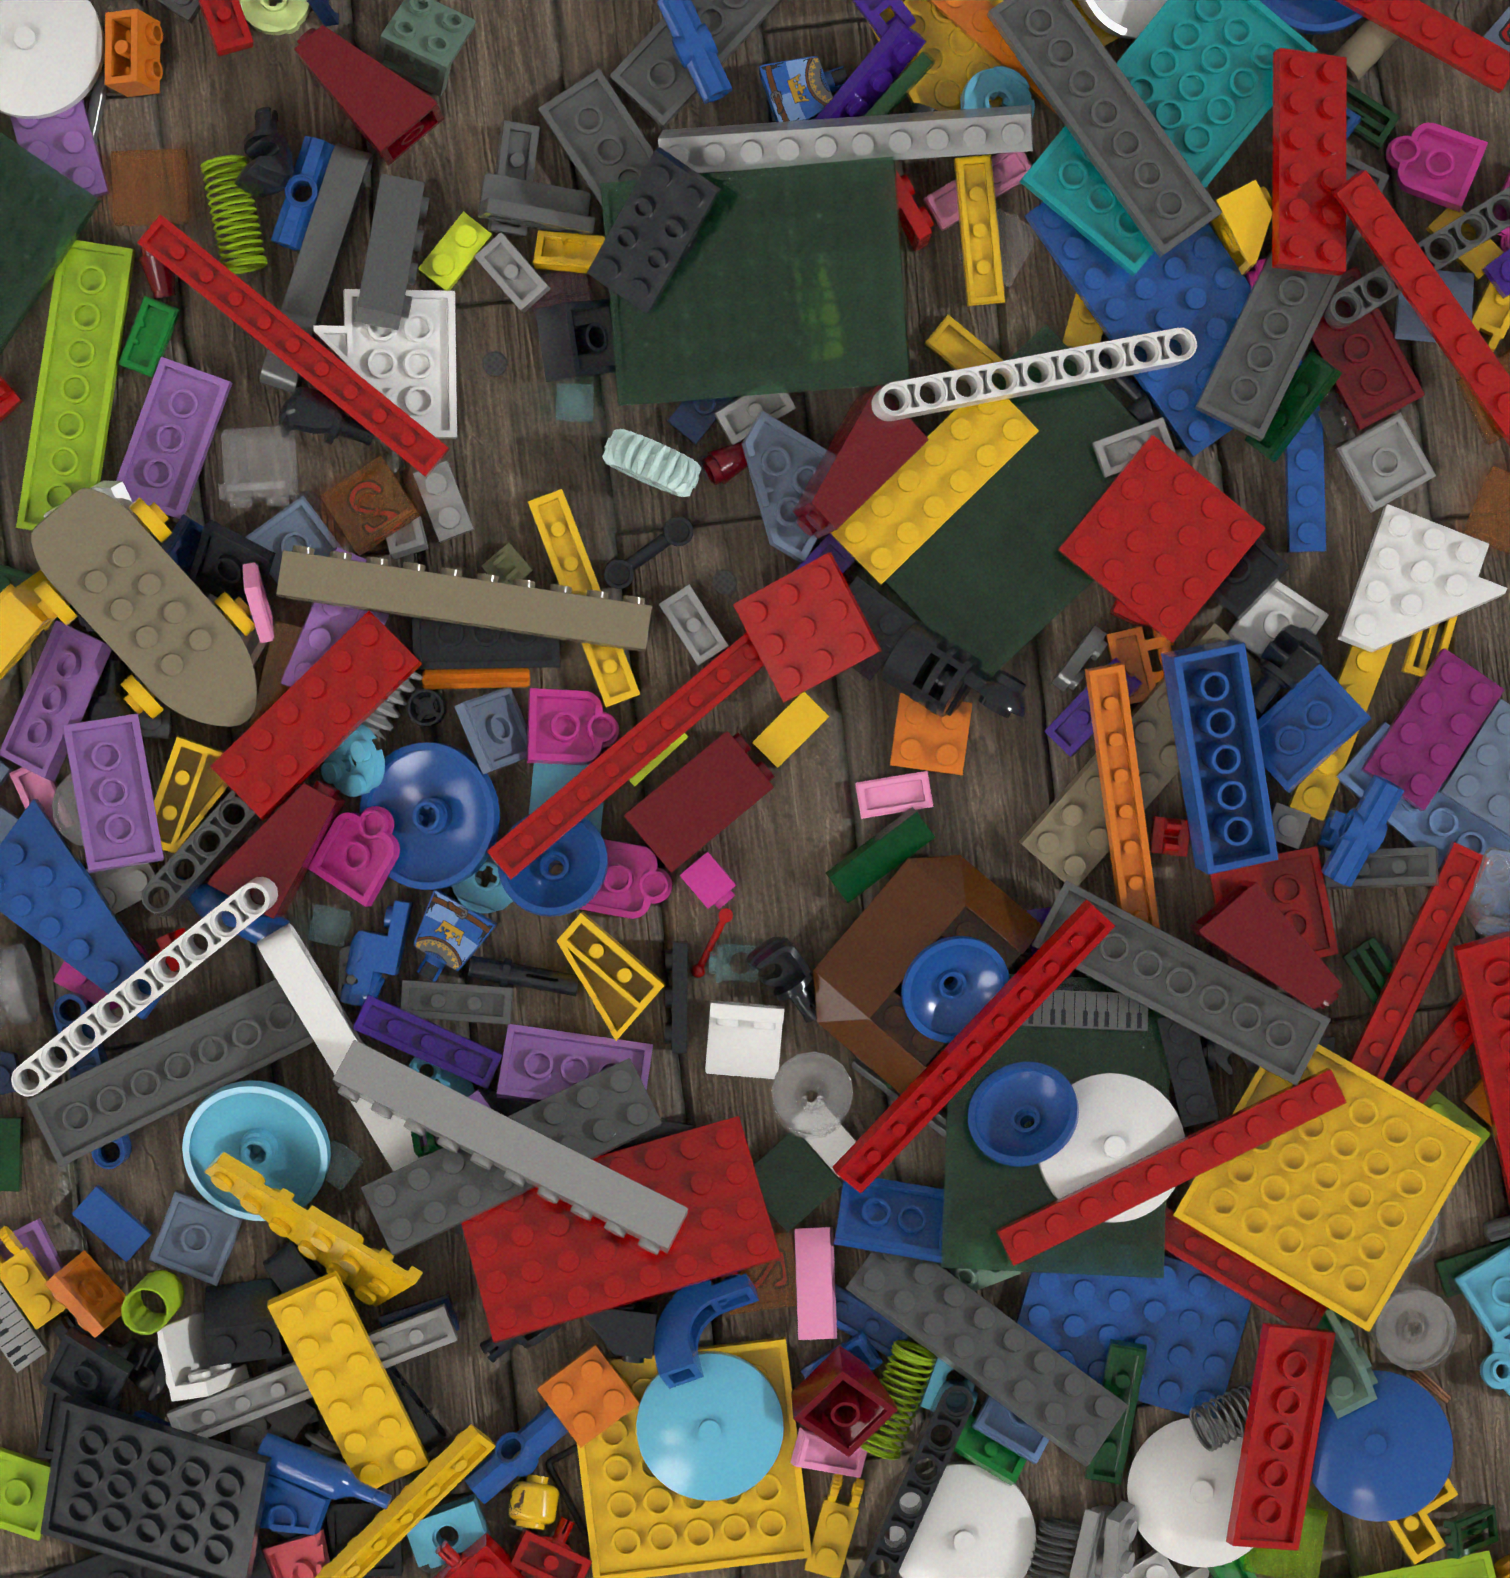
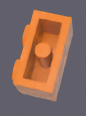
[105,8,163,97]

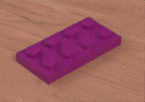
[1361,648,1505,811]

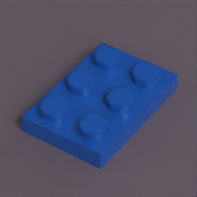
[1257,664,1371,793]
[834,1178,953,1263]

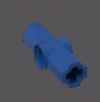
[657,0,732,104]
[271,136,335,251]
[1321,774,1404,887]
[464,1405,568,1504]

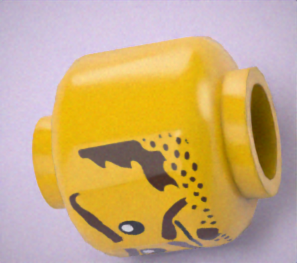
[508,1474,559,1530]

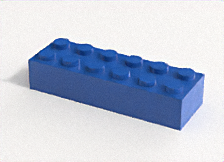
[1161,639,1279,875]

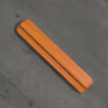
[422,668,531,689]

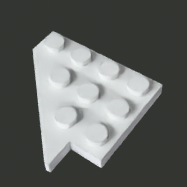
[312,289,457,439]
[1338,504,1507,653]

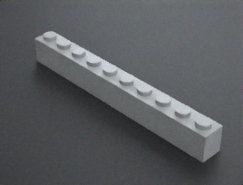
[658,105,1033,173]
[333,1040,688,1255]

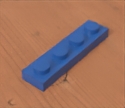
[1285,405,1326,553]

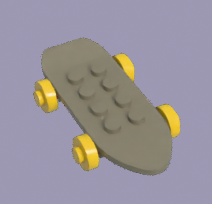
[31,488,257,727]

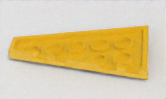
[204,1152,423,1307]

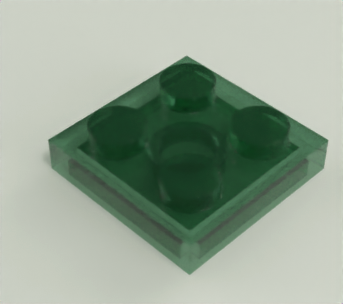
[753,1128,842,1233]

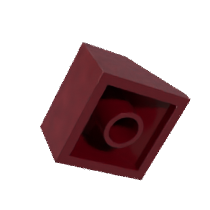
[791,1345,898,1457]

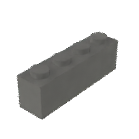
[354,173,430,330]

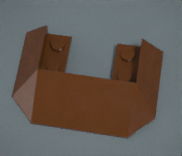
[813,855,1042,1094]

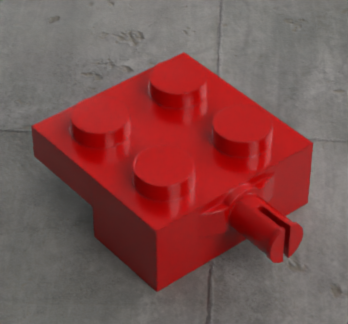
[867,161,934,252]
[510,1517,592,1578]
[433,1532,525,1578]

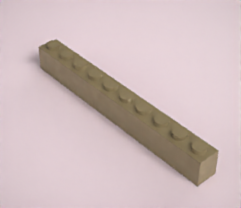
[276,545,652,652]

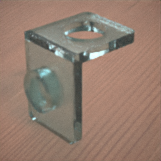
[709,944,758,983]

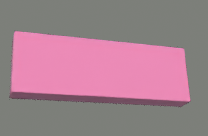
[923,152,1032,231]
[795,1227,837,1340]

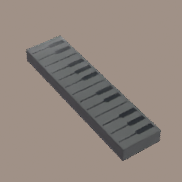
[1021,990,1148,1032]

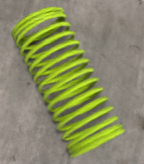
[200,155,268,274]
[121,1270,184,1335]
[860,1340,937,1460]

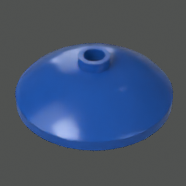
[498,814,608,917]
[901,936,1010,1043]
[968,1062,1079,1167]

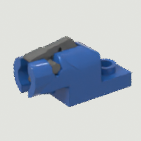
[338,899,413,1006]

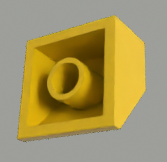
[1210,180,1272,275]

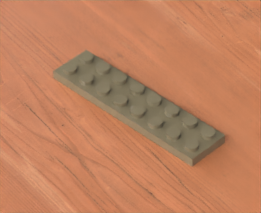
[1018,622,1263,886]

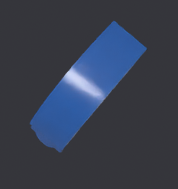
[654,1273,759,1389]

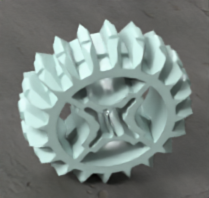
[602,429,701,497]

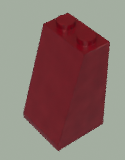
[294,25,444,166]
[792,385,929,538]
[624,731,775,873]
[208,780,346,919]
[1189,880,1343,1010]

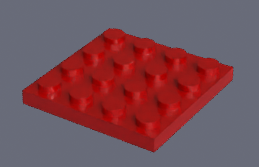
[1057,434,1266,643]

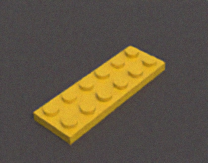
[830,384,1039,586]
[267,1270,430,1488]

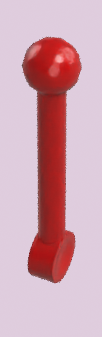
[691,908,733,978]

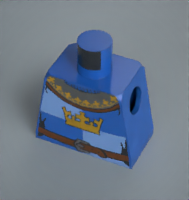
[759,56,848,122]
[413,889,498,982]

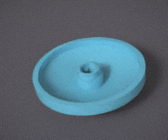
[182,1080,331,1221]
[636,1351,784,1501]

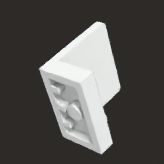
[705,1000,784,1079]
[157,1312,249,1402]

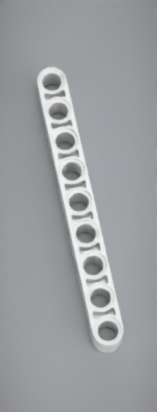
[872,328,1197,421]
[11,877,278,1097]
[257,923,429,1172]

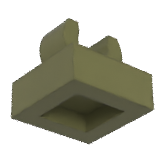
[482,543,533,585]

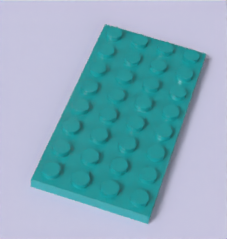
[1019,0,1318,277]

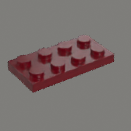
[1310,266,1425,431]

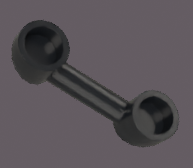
[1099,353,1154,426]
[604,517,693,589]

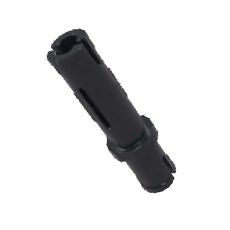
[468,956,579,996]

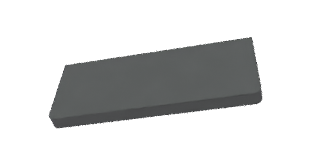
[478,173,595,235]

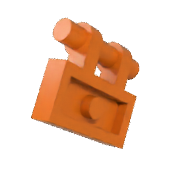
[1105,626,1174,704]

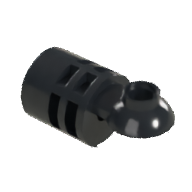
[882,621,1027,718]

